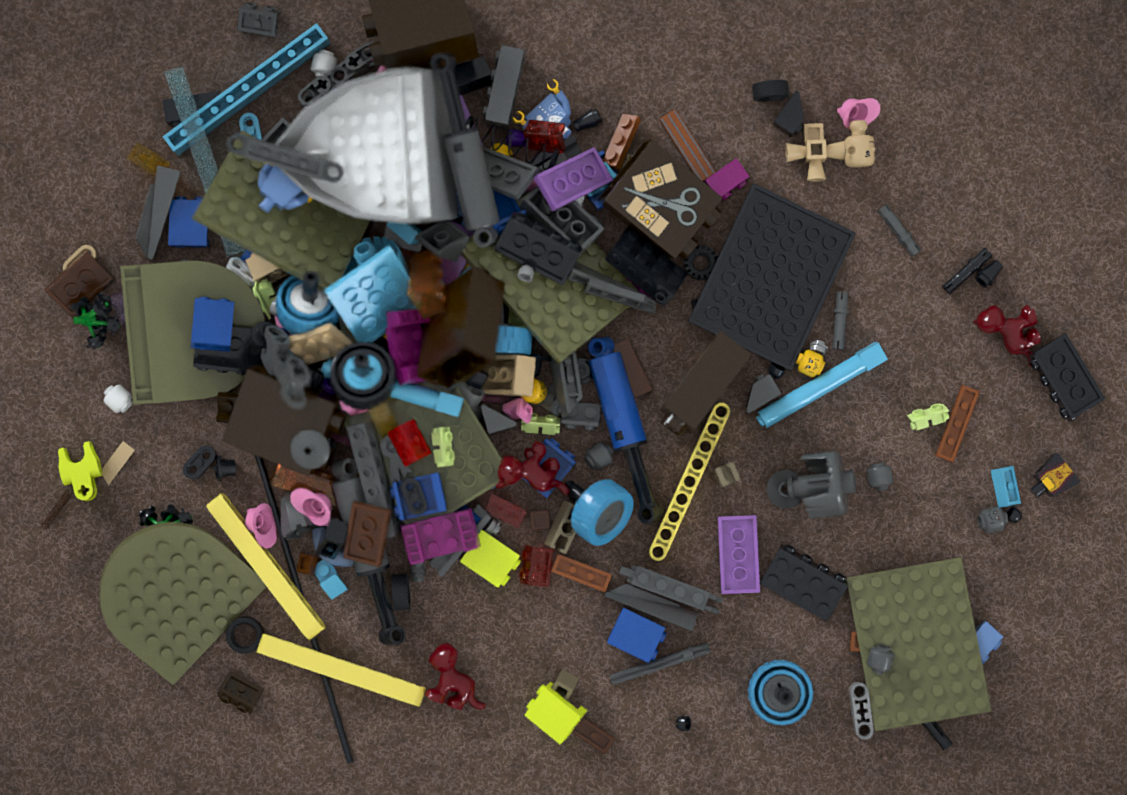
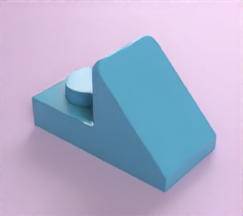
[315,560,348,600]

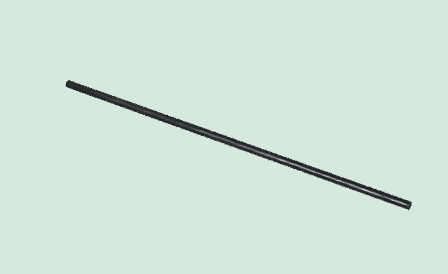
[255,455,354,764]

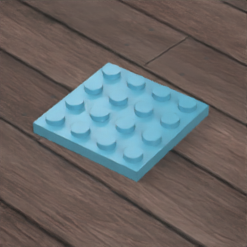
[324,245,426,343]

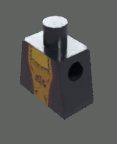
[1030,453,1081,498]

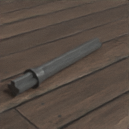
[610,643,711,685]

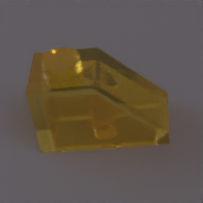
[127,143,171,176]
[369,399,398,439]

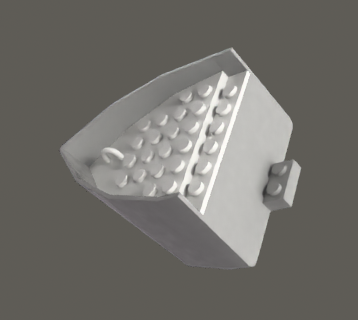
[276,68,470,223]

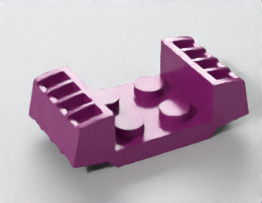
[386,308,430,385]
[400,508,481,565]

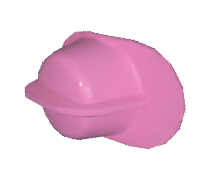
[837,98,880,129]
[290,488,333,526]
[245,503,277,549]

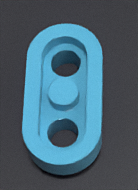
[239,113,262,140]

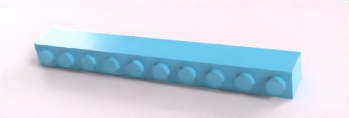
[162,23,331,155]

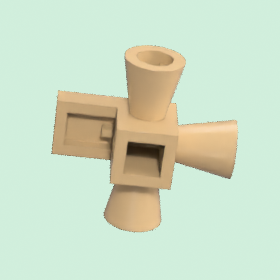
[785,123,845,182]

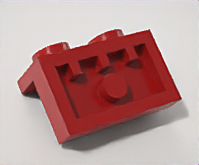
[387,419,431,467]

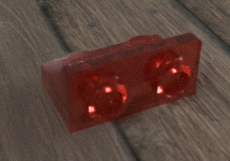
[523,120,566,153]
[485,494,527,528]
[519,545,554,587]

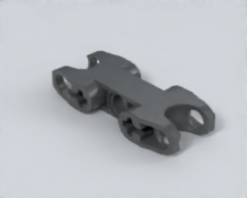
[297,42,375,108]
[261,325,310,409]

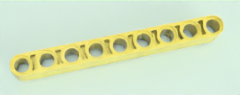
[649,403,730,561]
[206,493,326,640]
[257,633,426,707]

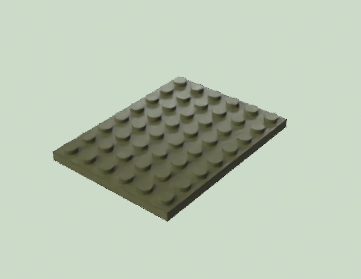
[192,130,371,292]
[461,191,640,364]
[340,375,502,524]
[846,557,992,731]

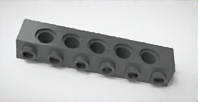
[346,420,401,539]

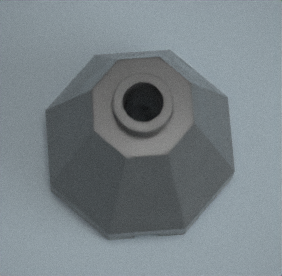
[281,491,323,540]

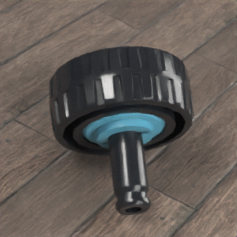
[330,342,396,410]

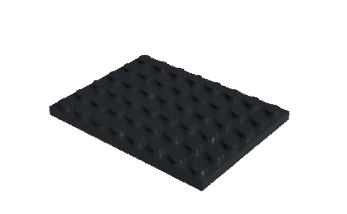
[687,183,856,371]

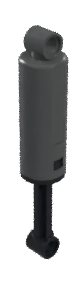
[431,52,500,247]
[332,458,406,645]

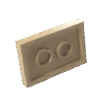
[289,323,353,365]

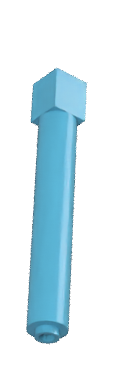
[756,342,888,428]
[321,359,465,417]

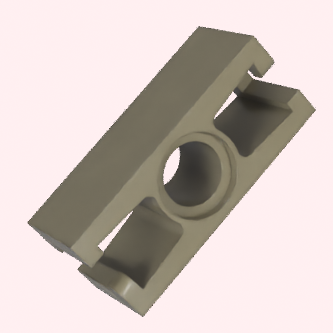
[712,462,741,488]
[544,500,576,554]

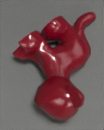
[973,305,1041,367]
[495,440,570,495]
[424,642,486,710]

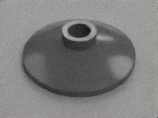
[291,430,330,469]
[767,470,802,508]

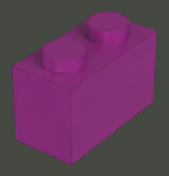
[704,158,750,201]

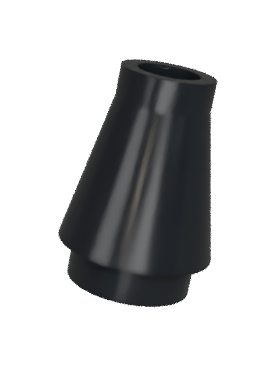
[573,109,603,132]
[975,260,1003,288]

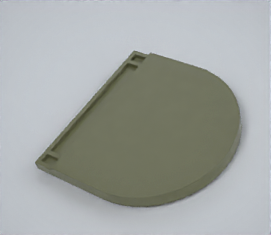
[120,260,265,405]
[99,522,267,685]

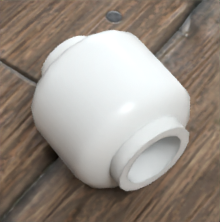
[311,50,337,77]
[104,385,133,413]

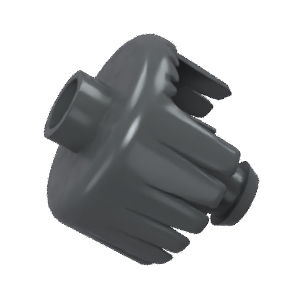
[787,451,857,519]

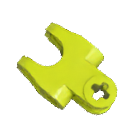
[58,441,103,501]

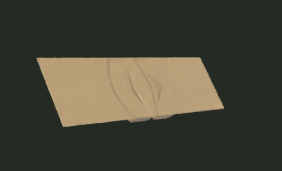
[102,441,135,485]

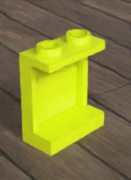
[460,530,521,588]
[524,682,588,745]

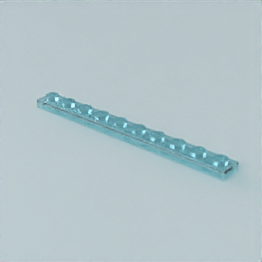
[164,66,245,256]

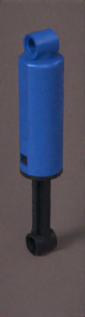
[588,337,664,524]

